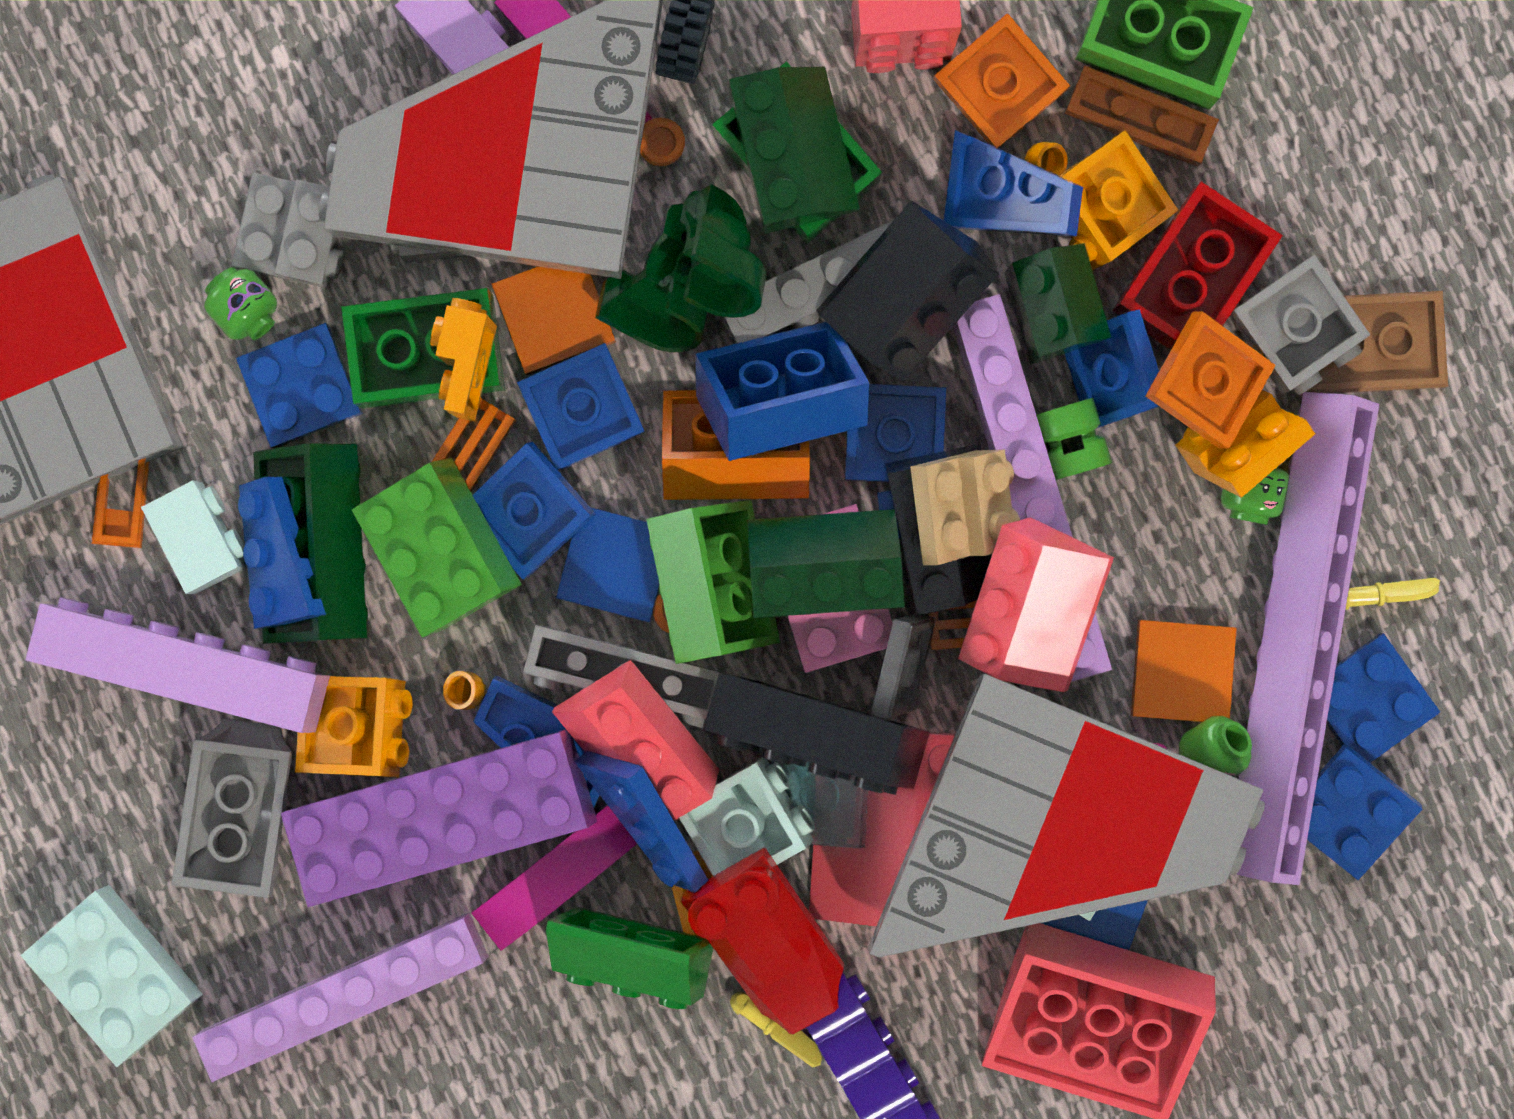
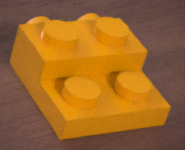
[1059,130,1179,270]
[430,298,497,422]
[1175,390,1315,498]
[295,676,413,778]

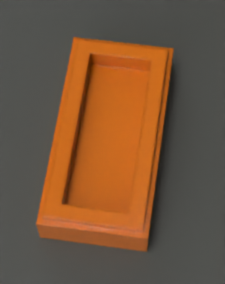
[92,458,150,548]

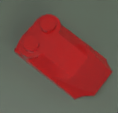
[681,847,844,1034]

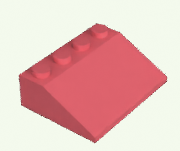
[809,732,955,926]
[981,923,1216,1119]

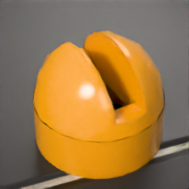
[1025,142,1068,176]
[443,671,486,710]

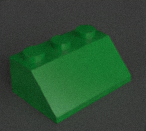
[546,906,713,1009]

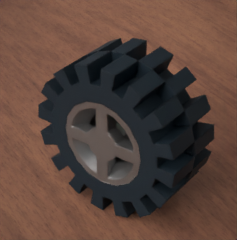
[655,0,715,85]

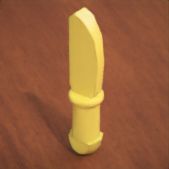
[1345,578,1440,610]
[730,992,822,1067]

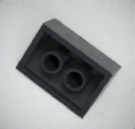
[816,200,999,382]
[885,443,992,615]

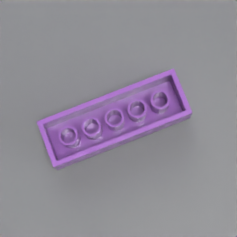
[281,729,597,907]

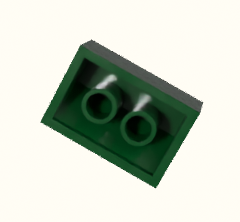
[729,66,860,234]
[747,509,905,618]

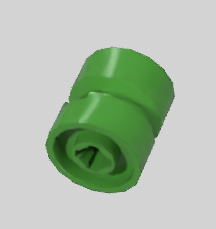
[1036,398,1112,480]

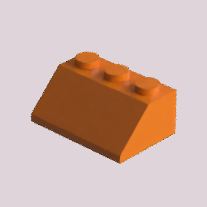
[662,390,810,500]

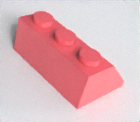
[958,517,1114,692]
[552,660,719,821]

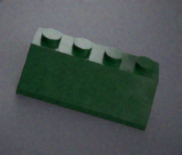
[253,443,368,644]

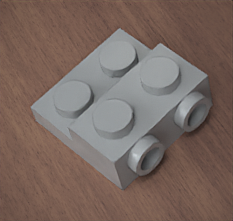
[231,172,343,289]
[1231,254,1370,395]

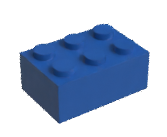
[695,322,869,461]

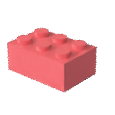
[851,0,962,73]

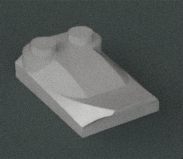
[172,719,292,898]

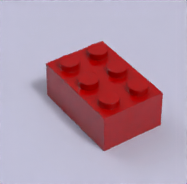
[1112,181,1283,350]

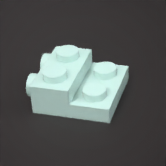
[680,757,815,876]

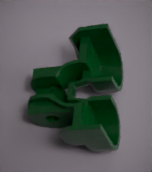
[595,184,766,353]

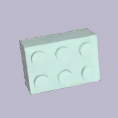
[20,885,203,1067]

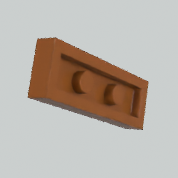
[1064,65,1219,167]

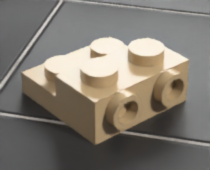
[910,449,1020,565]

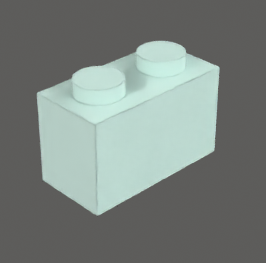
[141,480,247,594]

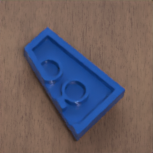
[944,130,1083,236]
[238,477,326,629]
[473,675,600,808]
[574,751,708,893]

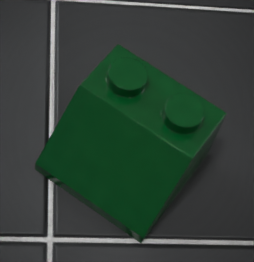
[1004,243,1111,365]

